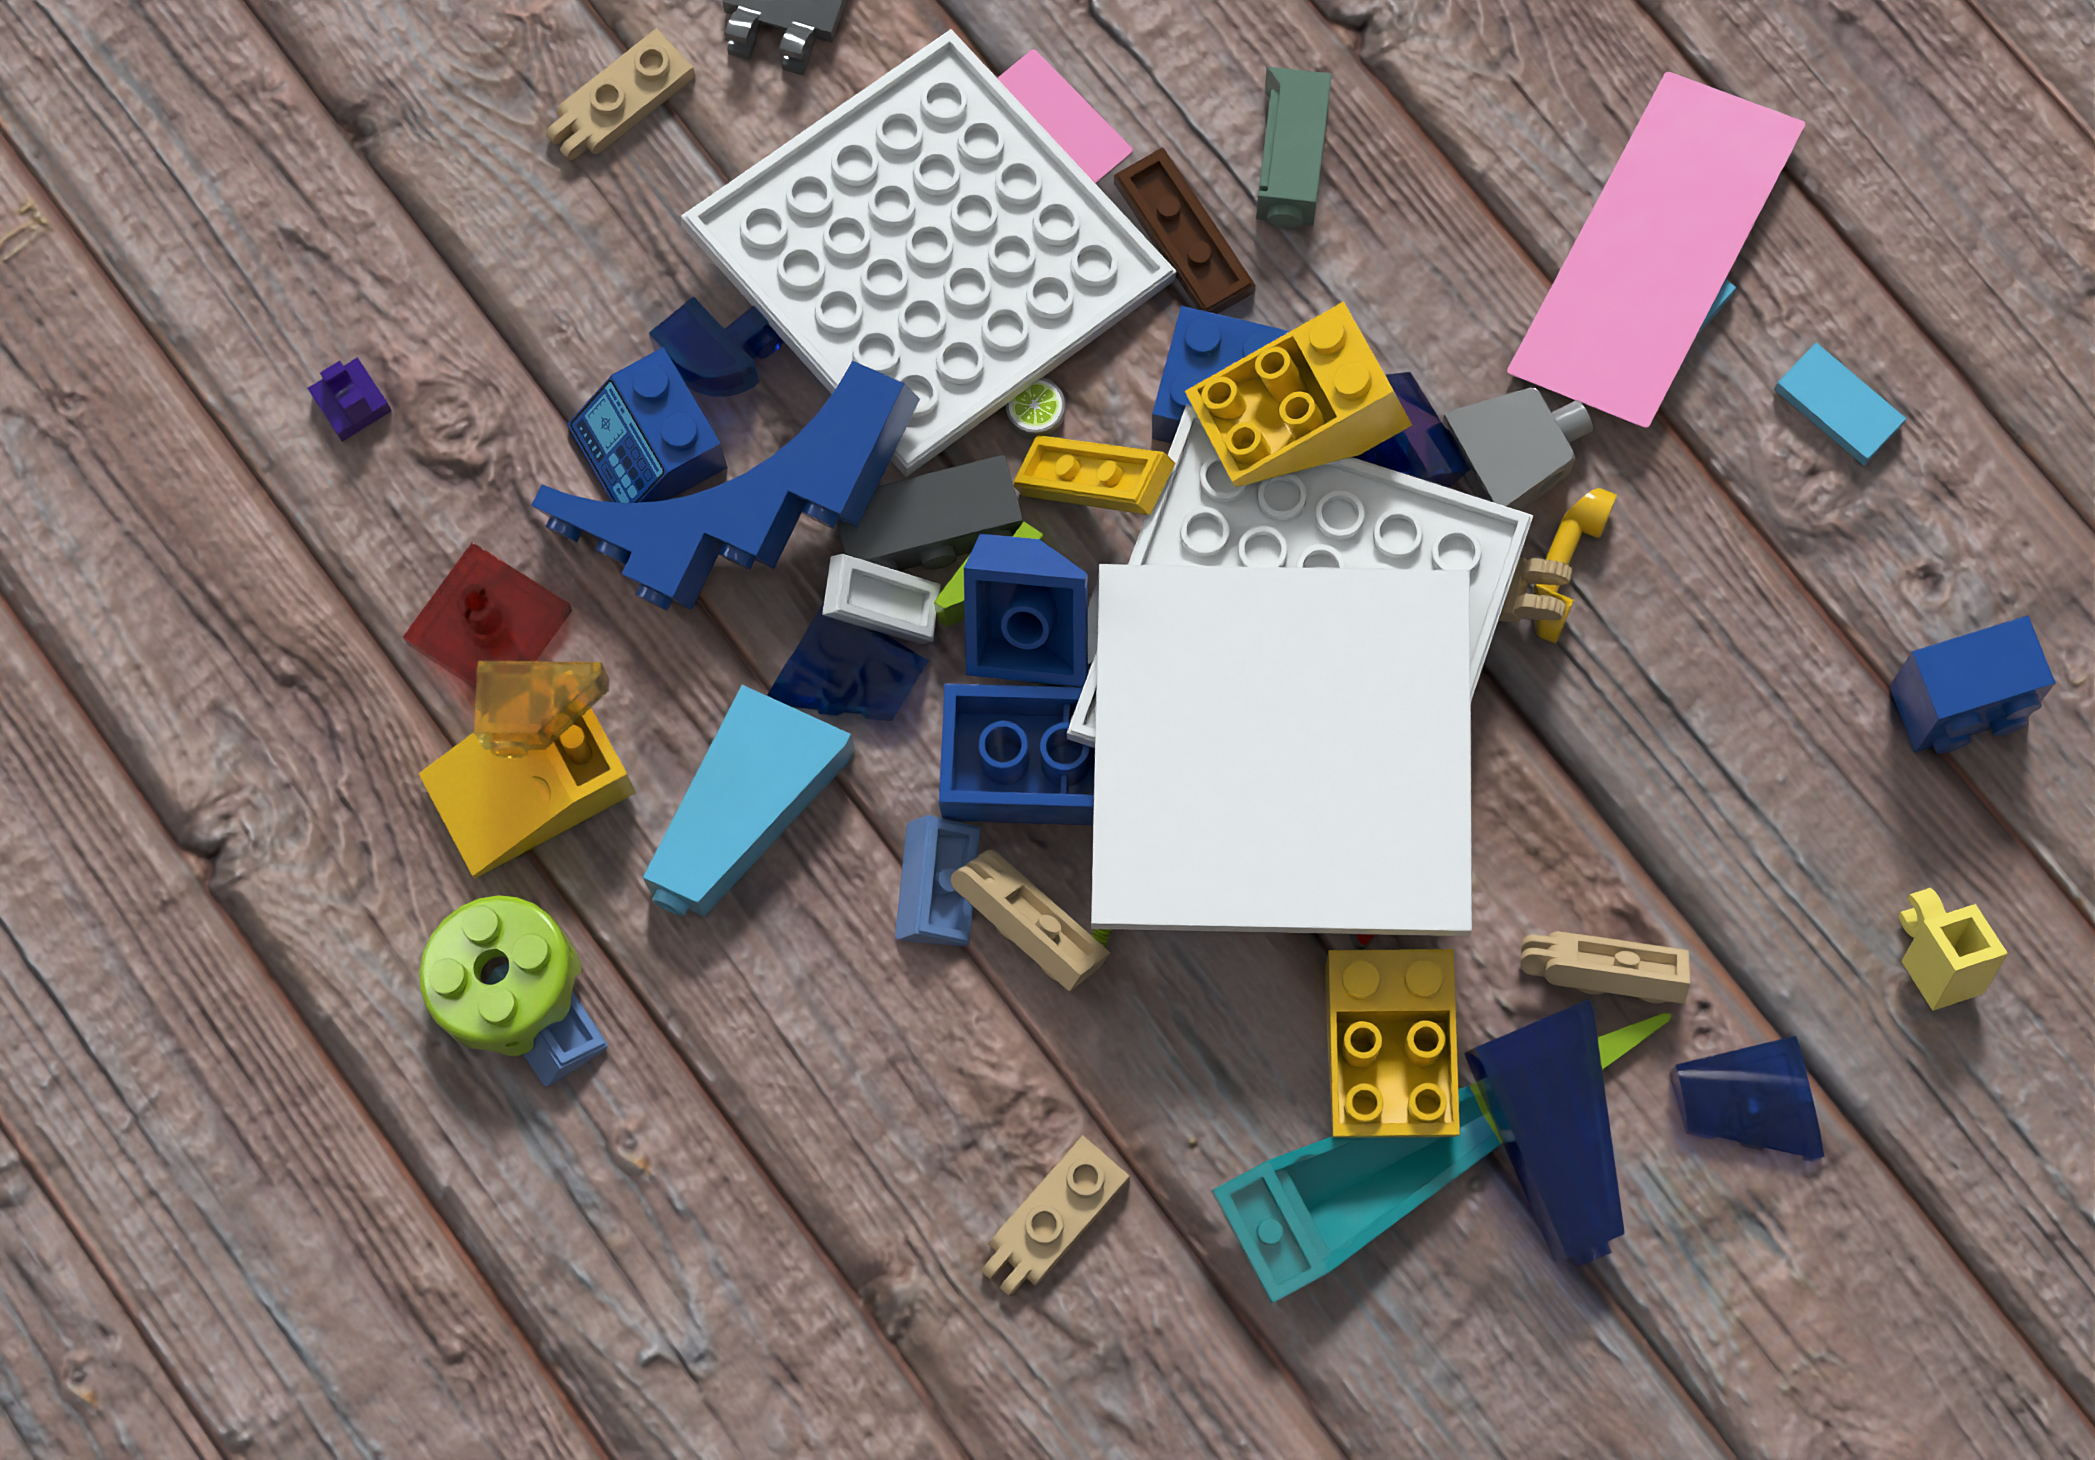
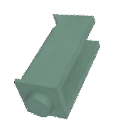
[1256,66,1332,229]

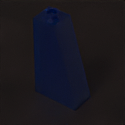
[1464,999,1625,1267]

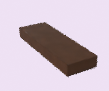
[1114,147,1255,314]

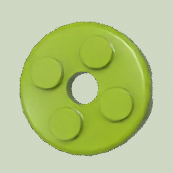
[419,895,582,1056]

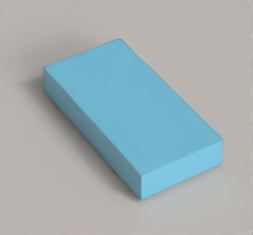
[1774,342,1907,466]

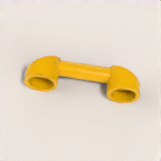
[1532,488,1617,644]

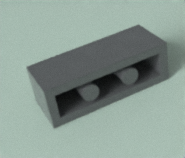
[836,454,1023,571]

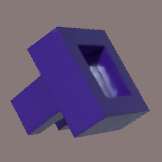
[307,357,392,442]

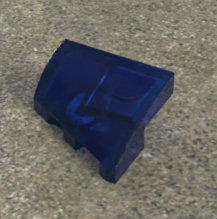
[767,603,929,721]
[1669,1036,1825,1162]

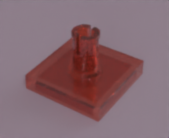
[403,542,572,706]

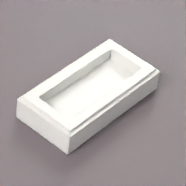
[822,554,941,644]

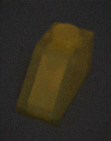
[474,661,609,758]

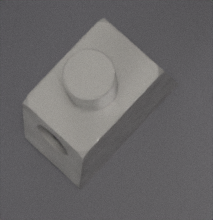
[1440,387,1593,511]

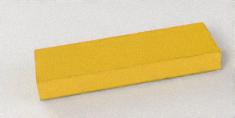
[1013,435,1176,515]

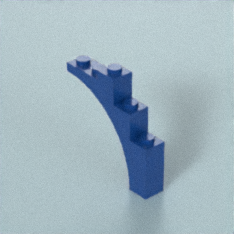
[531,360,920,611]

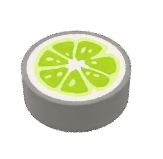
[1006,378,1065,440]

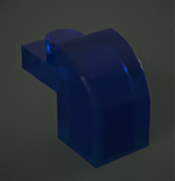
[649,296,784,397]

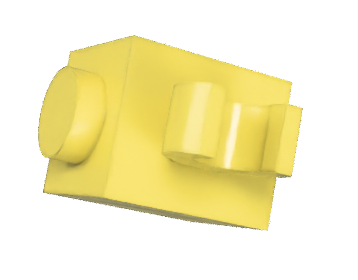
[1898,888,2008,1011]

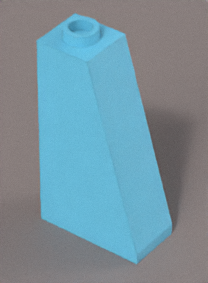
[643,685,855,917]

